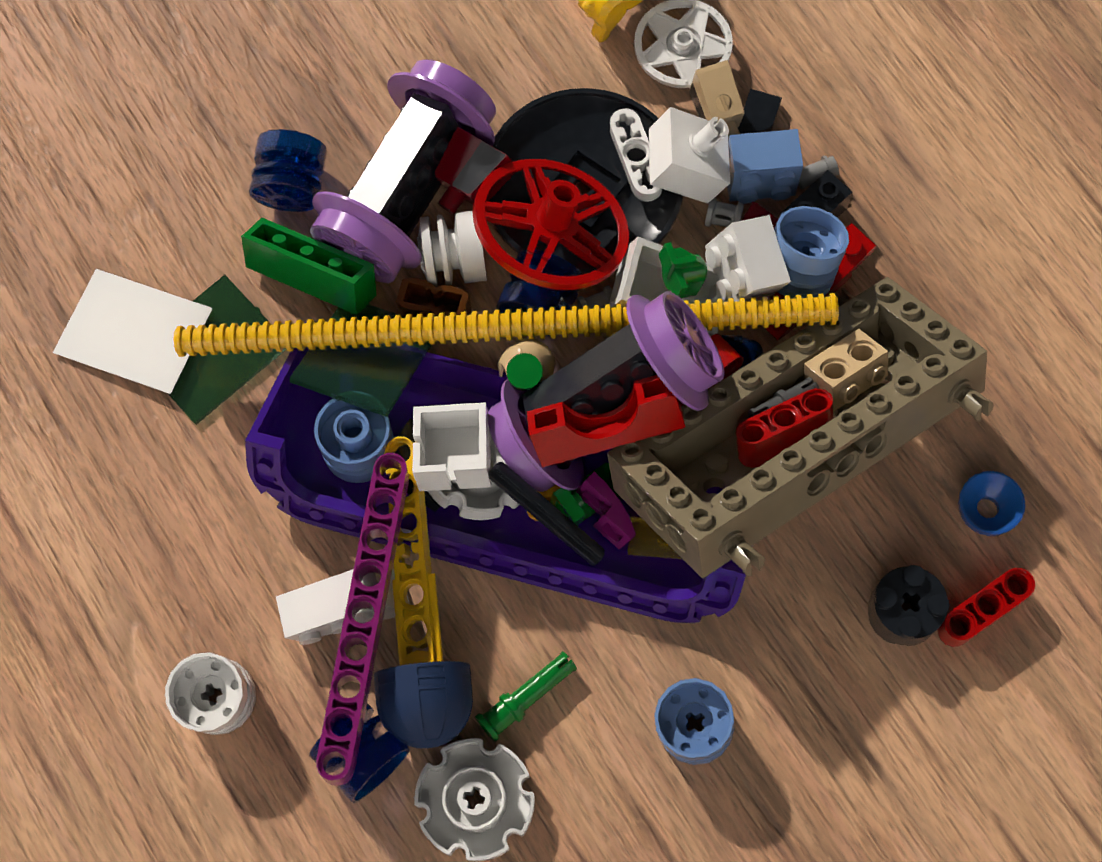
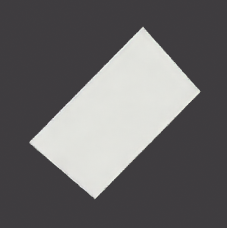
[53,269,213,394]

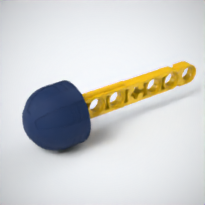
[374,437,473,749]

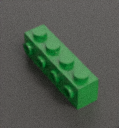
[241,218,377,315]

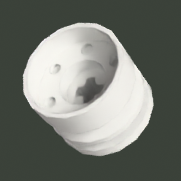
[417,211,487,287]
[165,652,256,735]

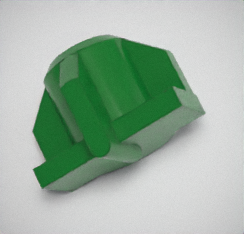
[658,242,707,299]

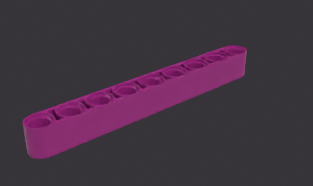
[316,453,409,786]

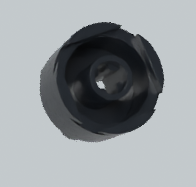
[868,565,950,646]

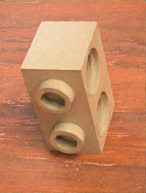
[804,328,888,412]

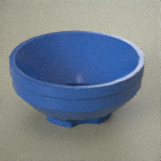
[958,471,1025,536]

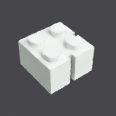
[705,215,791,302]
[413,402,491,491]

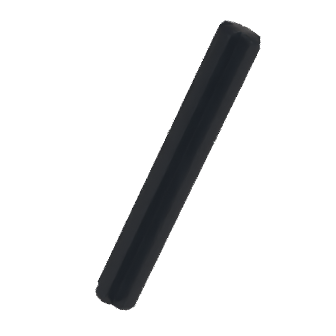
[489,462,605,566]

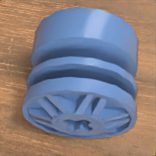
[774,206,849,299]
[654,678,734,765]

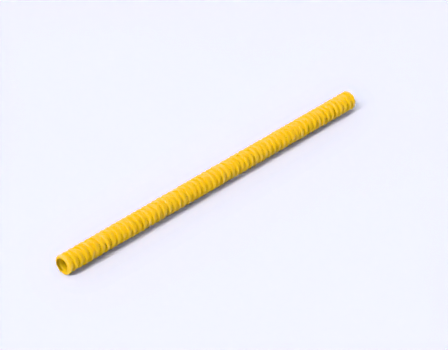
[173,293,839,357]

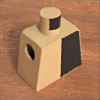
[689,60,744,142]

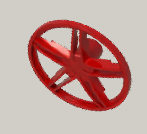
[473,159,629,290]

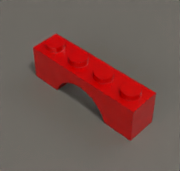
[527,375,686,467]

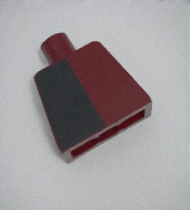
[435,127,516,215]

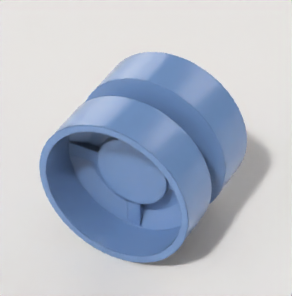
[314,393,394,483]

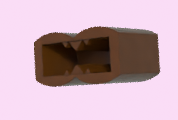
[396,278,472,318]

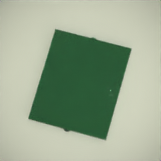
[167,275,286,425]
[290,304,432,417]

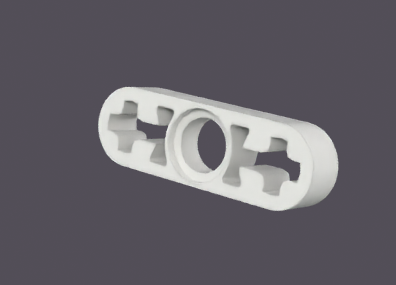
[610,109,662,202]

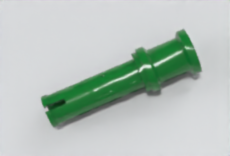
[475,651,577,742]

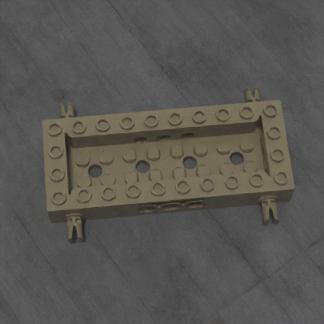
[607,277,994,579]

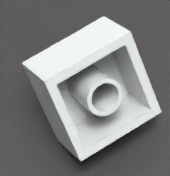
[649,107,730,204]

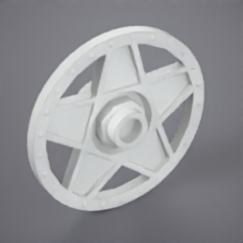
[634,0,733,88]

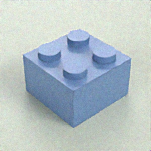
[727,129,803,204]

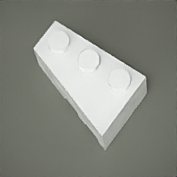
[276,569,409,645]

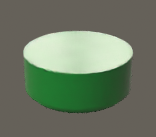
[506,353,543,391]

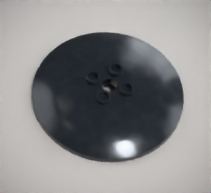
[489,88,683,275]

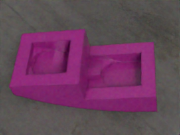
[576,471,636,549]

